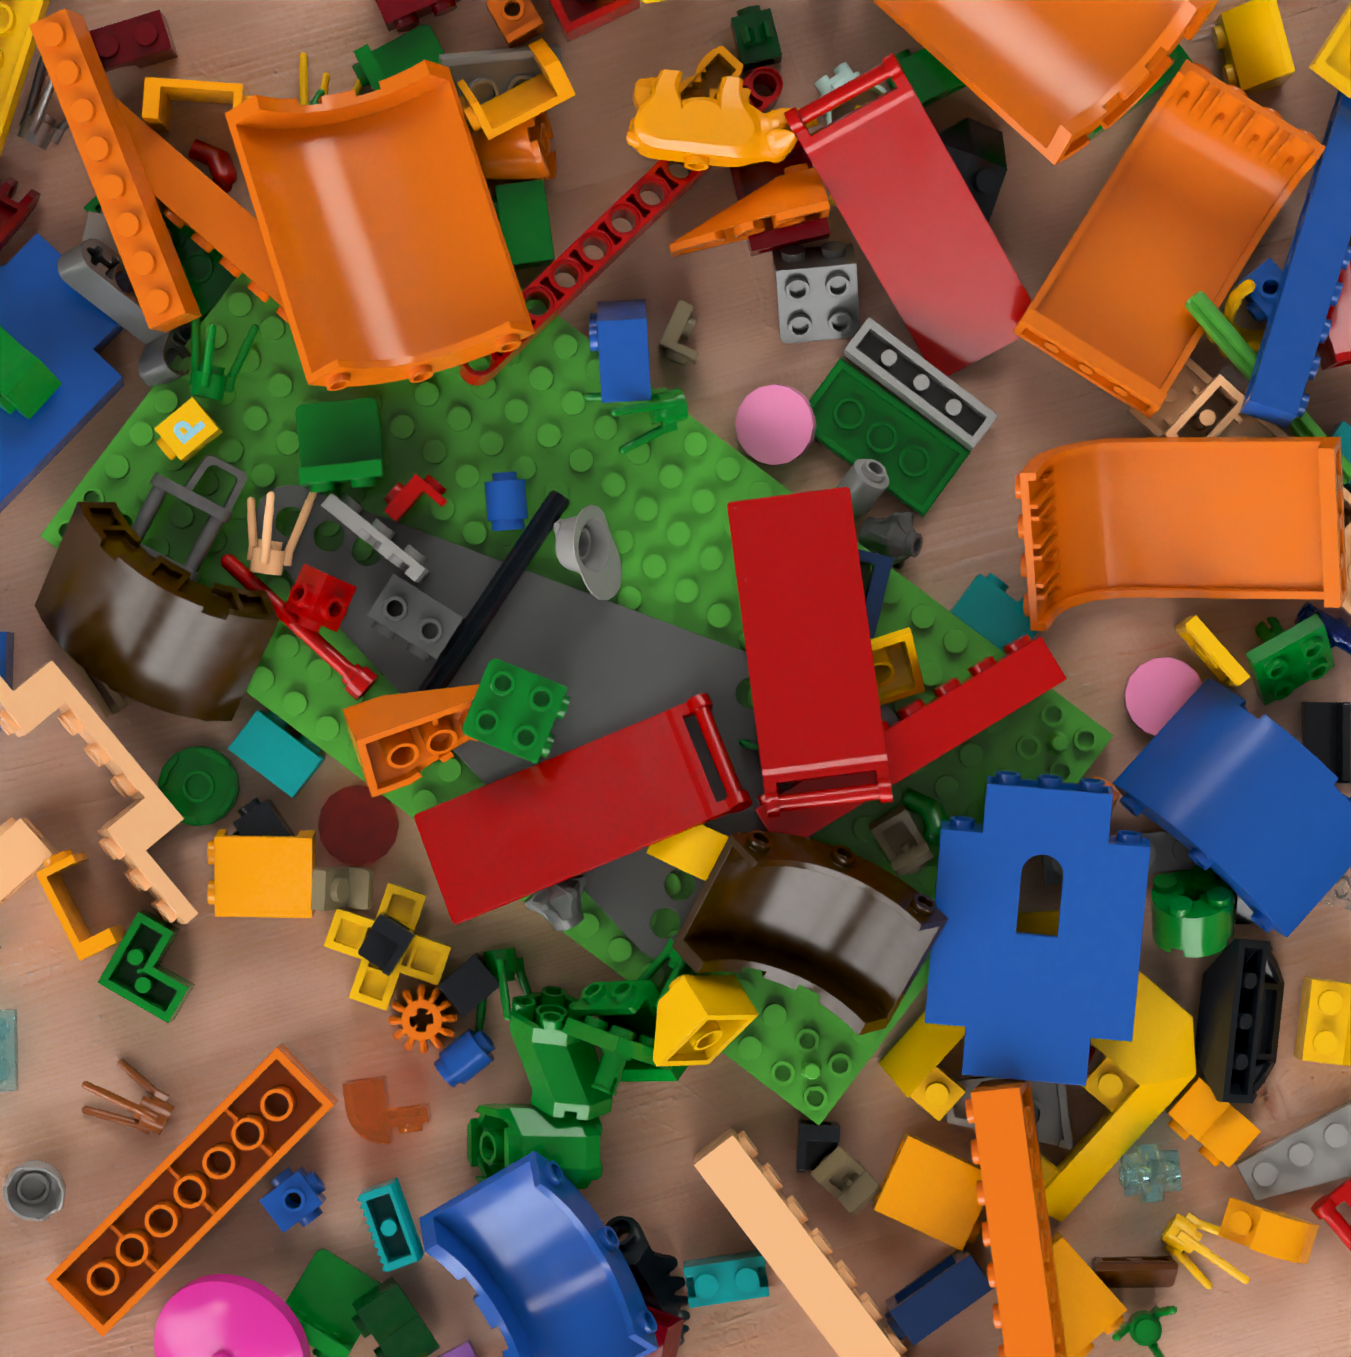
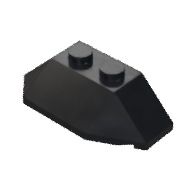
[938,117,1007,223]
[1195,938,1285,1104]

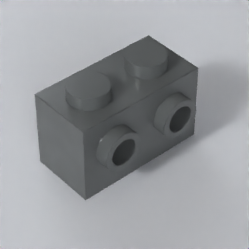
[367,573,465,662]

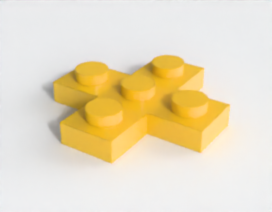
[324,882,452,1011]

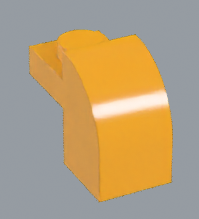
[1218,1197,1319,1264]

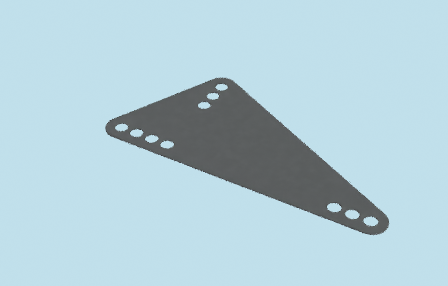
[256,485,899,960]

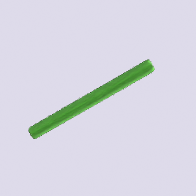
[1185,291,1351,486]

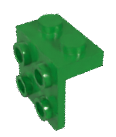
[352,24,445,91]
[295,397,386,493]
[462,658,571,764]
[285,1248,381,1357]

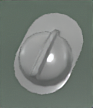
[553,505,622,600]

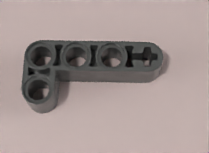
[57,238,191,388]

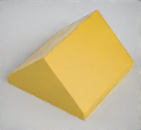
[871,627,925,706]

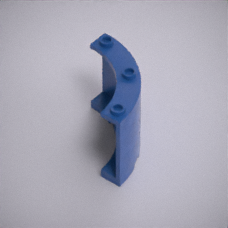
[1112,677,1351,937]
[419,1151,659,1357]

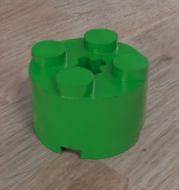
[1151,865,1234,958]

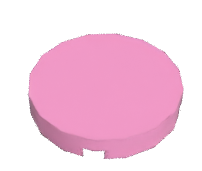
[735,384,817,465]
[1123,657,1203,736]

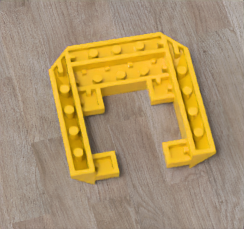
[879,910,1196,1222]

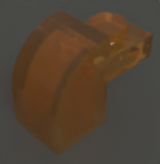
[342,1076,432,1144]

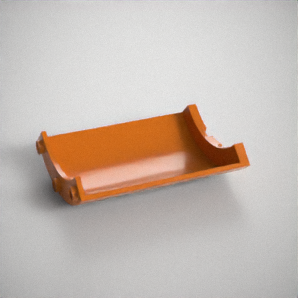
[872,0,1219,165]
[225,60,535,391]

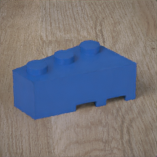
[589,299,651,403]

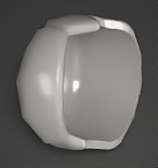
[3,1159,66,1222]

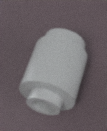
[836,458,889,518]

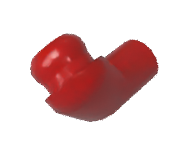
[188,139,237,193]

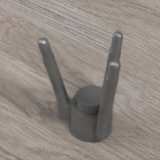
[17,56,69,150]

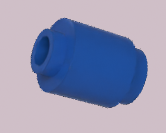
[484,472,528,531]
[434,1028,496,1087]

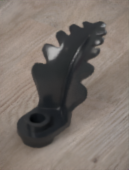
[605,1216,690,1346]

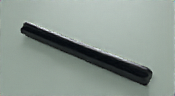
[419,490,569,691]

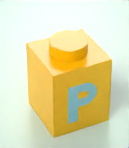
[154,397,223,463]

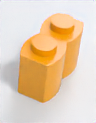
[679,46,743,100]
[1165,1076,1261,1168]

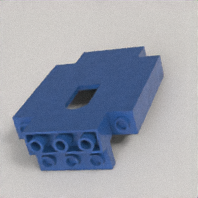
[0,233,125,513]
[925,771,1151,1086]

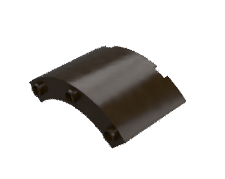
[35,502,279,721]
[672,830,949,1035]

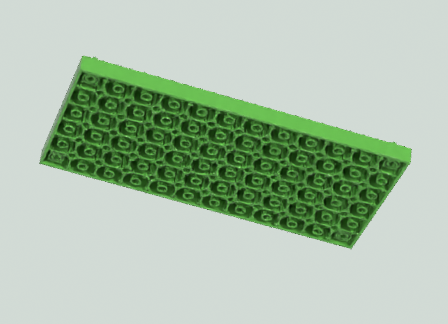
[40,273,1114,1125]

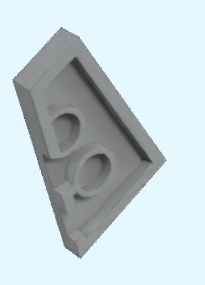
[946,1077,1073,1149]

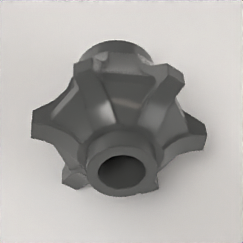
[859,511,923,569]
[524,875,587,931]

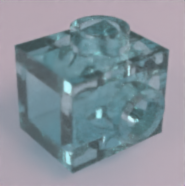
[1118,1144,1182,1203]

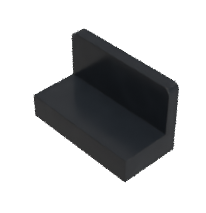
[1302,702,1351,783]

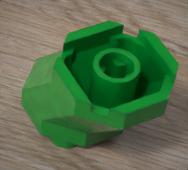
[509,986,613,1121]
[467,1103,603,1189]

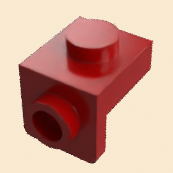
[383,474,449,523]

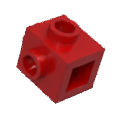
[284,564,357,633]

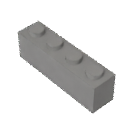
[842,317,999,451]

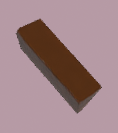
[1092,1256,1178,1288]

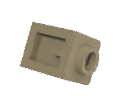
[659,299,699,366]
[311,865,374,911]

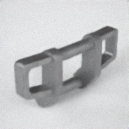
[131,455,247,582]

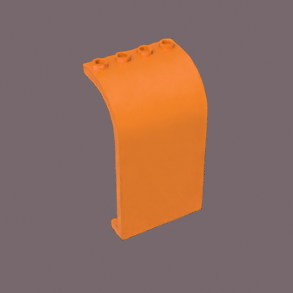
[1013,59,1326,419]
[1015,437,1347,631]

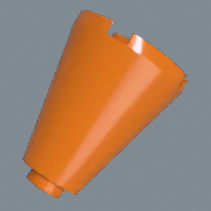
[469,111,557,180]

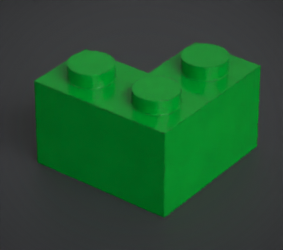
[97,909,195,1023]

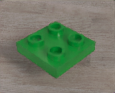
[1245,613,1335,706]
[562,1015,674,1096]

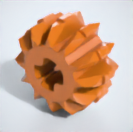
[388,984,458,1054]

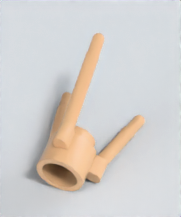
[247,491,318,576]

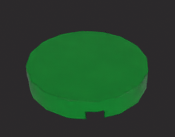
[158,746,240,826]

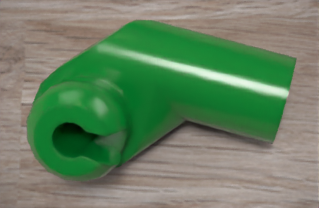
[902,788,948,845]

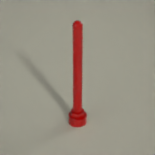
[221,554,379,701]

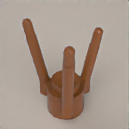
[82,1059,175,1135]

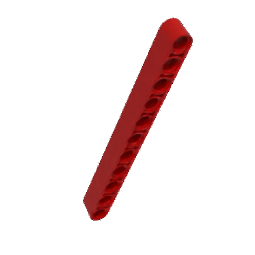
[459,66,783,386]

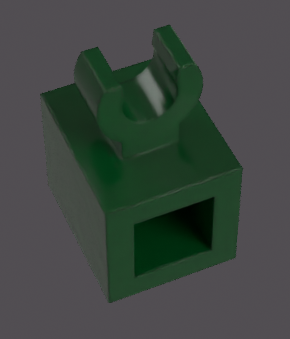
[730,5,782,72]

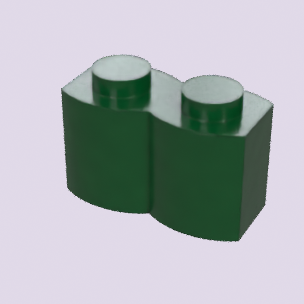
[351,1276,440,1357]

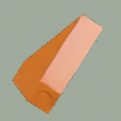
[669,163,830,258]
[342,684,479,798]

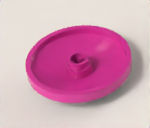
[154,1274,311,1357]

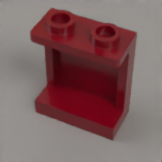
[729,140,831,257]

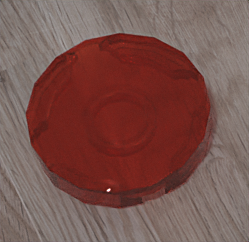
[318,785,399,866]

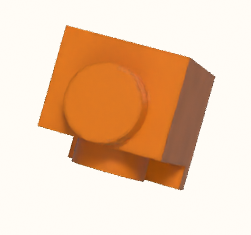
[485,0,545,48]

